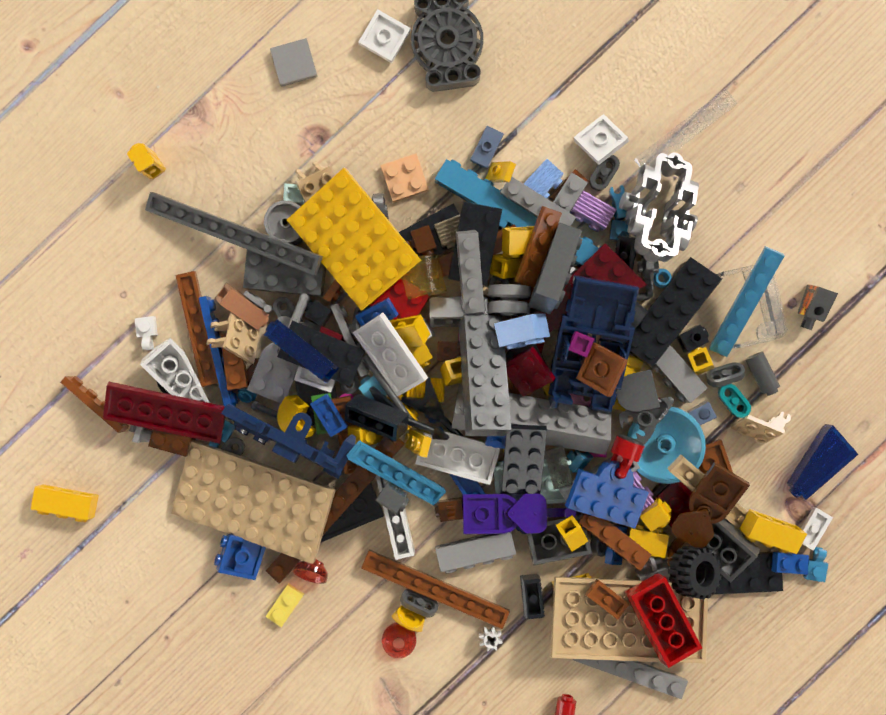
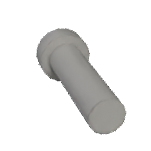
[251,400,278,418]

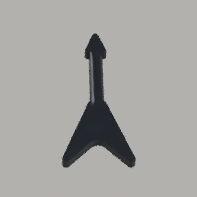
[401,377,464,437]
[369,386,450,440]

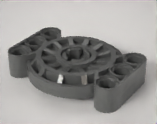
[411,0,484,92]

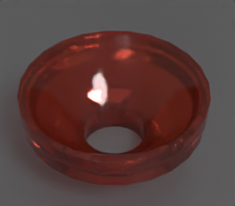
[293,559,328,584]
[382,622,417,658]

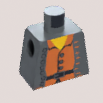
[798,284,838,330]

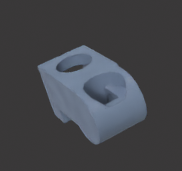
[686,400,717,425]

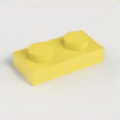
[266,583,304,627]

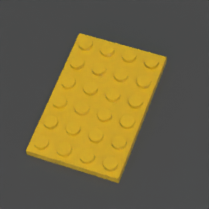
[287,168,422,311]

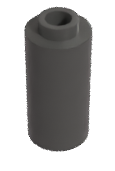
[745,351,780,396]

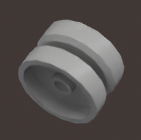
[264,200,303,246]
[487,284,531,316]

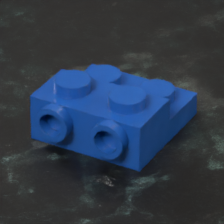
[214,533,266,580]

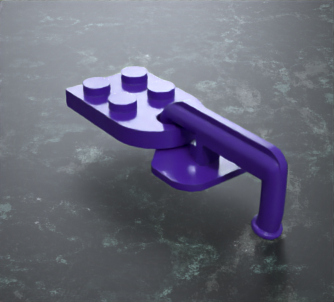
[462,494,576,534]

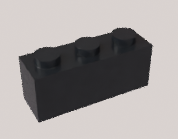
[344,394,409,441]

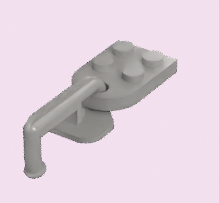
[247,293,312,403]

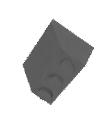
[527,515,592,566]
[689,519,760,583]

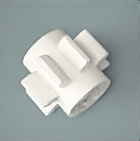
[479,626,503,651]

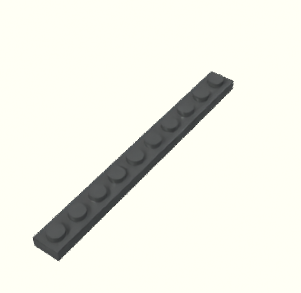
[145,192,323,275]

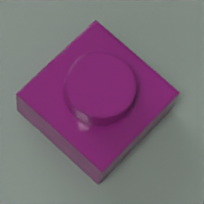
[569,331,594,357]

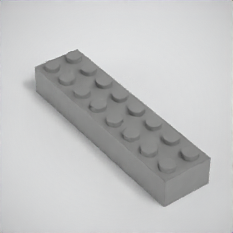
[452,384,611,455]

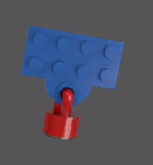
[565,434,649,528]

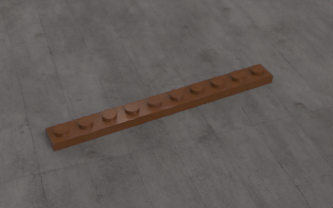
[266,437,405,584]

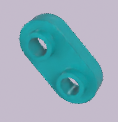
[718,384,751,418]

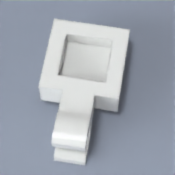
[135,316,158,350]

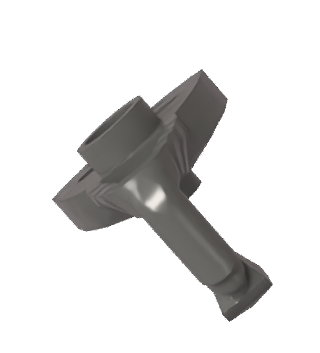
[637,255,659,301]
[619,397,674,445]

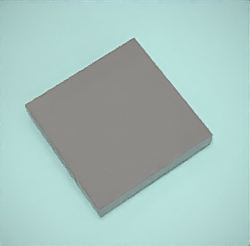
[270,38,318,87]

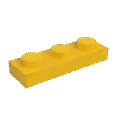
[404,429,432,458]

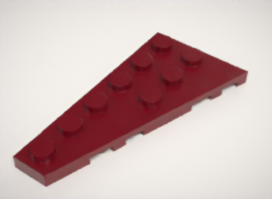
[533,243,647,332]

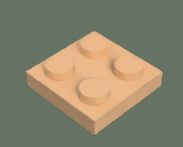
[380,153,429,203]

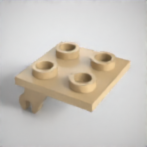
[295,161,335,202]
[206,313,260,364]
[731,412,791,443]

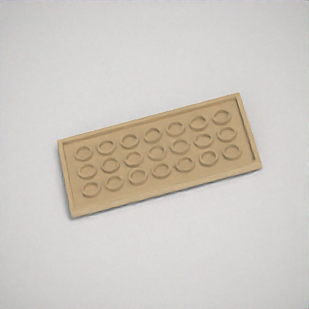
[171,440,336,564]
[550,577,708,664]

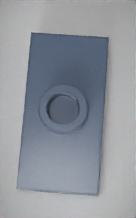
[470,126,504,169]

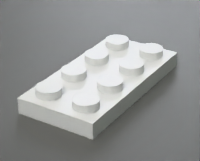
[353,313,428,397]
[415,431,500,485]

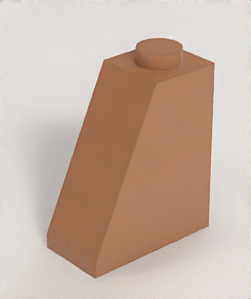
[215,282,269,330]

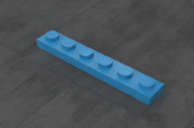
[709,246,785,357]
[347,440,446,505]

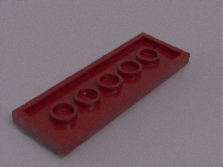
[103,381,225,444]

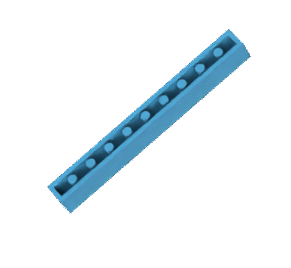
[435,159,601,267]

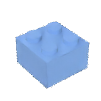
[494,314,550,350]

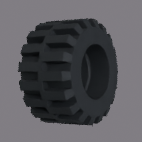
[668,546,722,599]

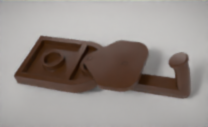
[667,462,750,567]

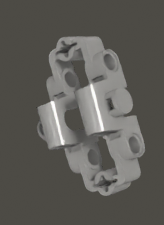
[619,153,699,263]

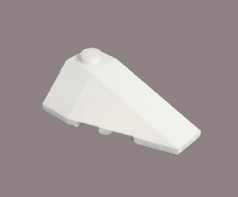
[140,338,210,403]

